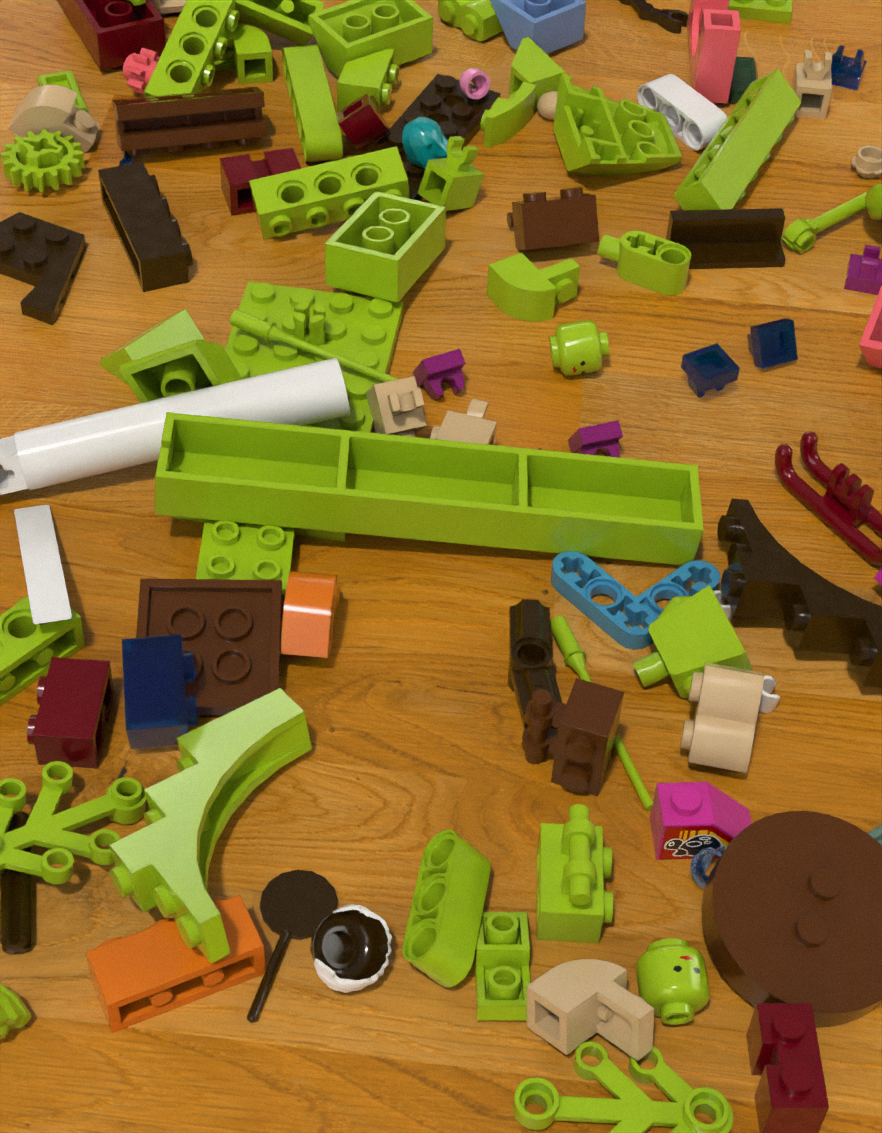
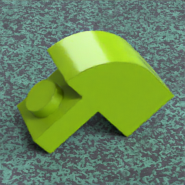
[214,24,273,85]
[487,253,580,322]

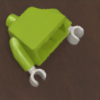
[633,585,781,713]

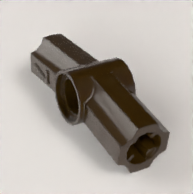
[508,599,562,730]

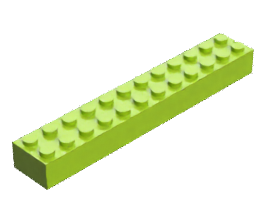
[155,412,704,565]

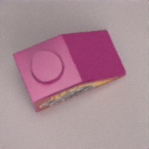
[649,782,752,860]

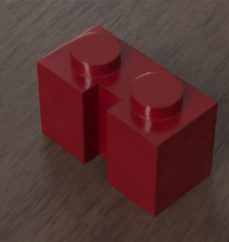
[220,148,301,216]
[27,657,114,769]
[746,1003,829,1133]

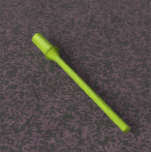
[230,310,420,389]
[550,616,653,811]

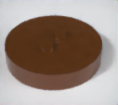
[701,811,882,1027]

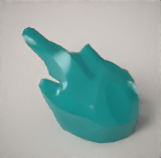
[402,117,448,169]

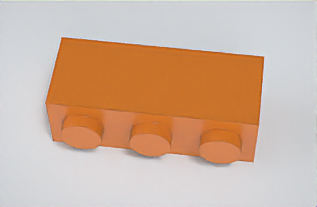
[86,894,265,1033]

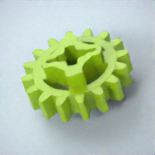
[1,129,85,192]

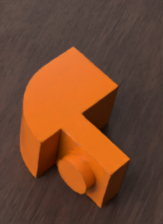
[280,571,340,658]

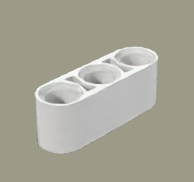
[637,74,727,150]

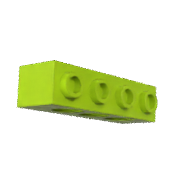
[144,0,239,97]
[249,146,410,239]
[0,596,85,706]

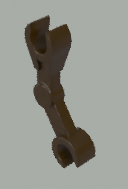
[619,0,688,34]

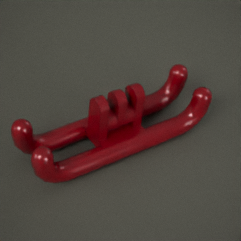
[774,431,882,566]

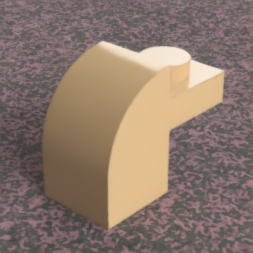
[8,85,100,153]
[527,959,654,1061]

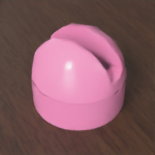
[459,68,490,100]

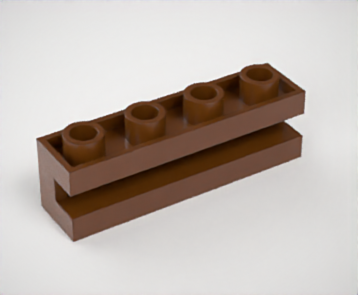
[112,87,267,156]

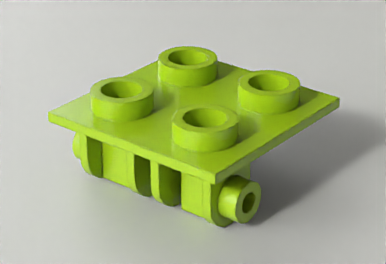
[195,519,295,597]

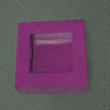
[844,245,882,295]
[413,349,466,400]
[568,420,623,458]

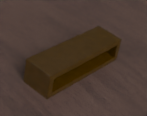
[98,161,193,292]

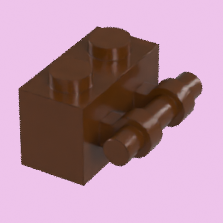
[507,187,599,250]
[521,678,624,796]

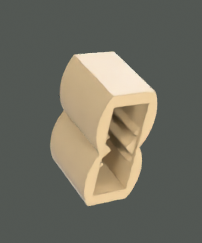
[680,662,765,773]

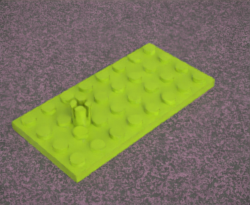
[172,281,403,542]

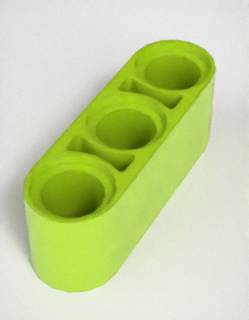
[402,829,491,988]

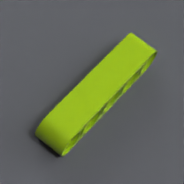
[282,45,343,162]

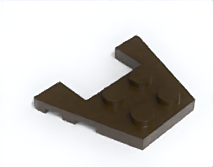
[0,212,86,325]

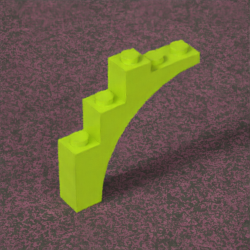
[109,688,312,964]

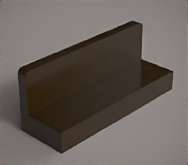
[666,208,786,269]

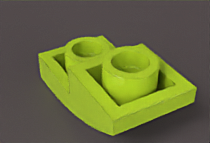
[480,82,536,148]
[475,912,531,1021]

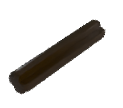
[0,811,31,954]

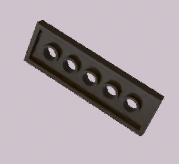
[369,74,501,201]

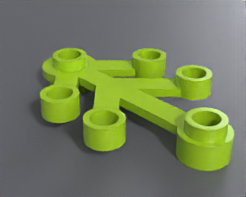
[0,761,147,884]
[513,1041,733,1133]

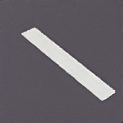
[14,505,72,624]

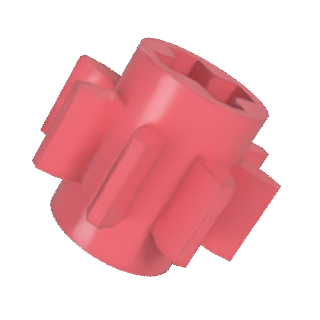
[123,47,160,95]

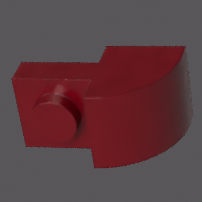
[337,93,391,151]

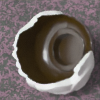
[310,904,392,993]

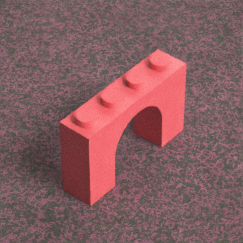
[687,0,741,104]

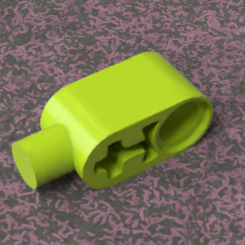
[598,230,691,295]

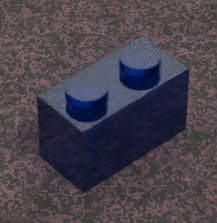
[122,634,199,749]

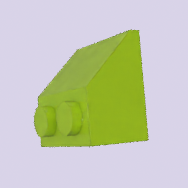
[119,339,240,403]

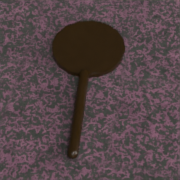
[247,870,338,1023]

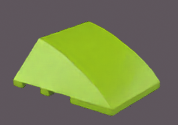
[553,73,682,176]

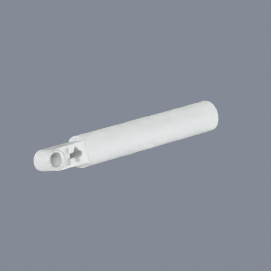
[0,358,350,495]

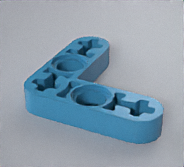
[550,551,720,650]

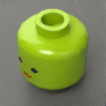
[549,320,610,376]
[636,938,710,1025]

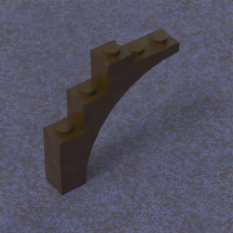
[717,498,882,687]

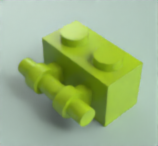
[536,804,613,943]

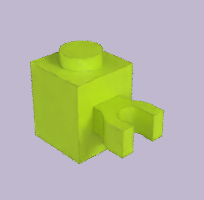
[418,136,484,211]

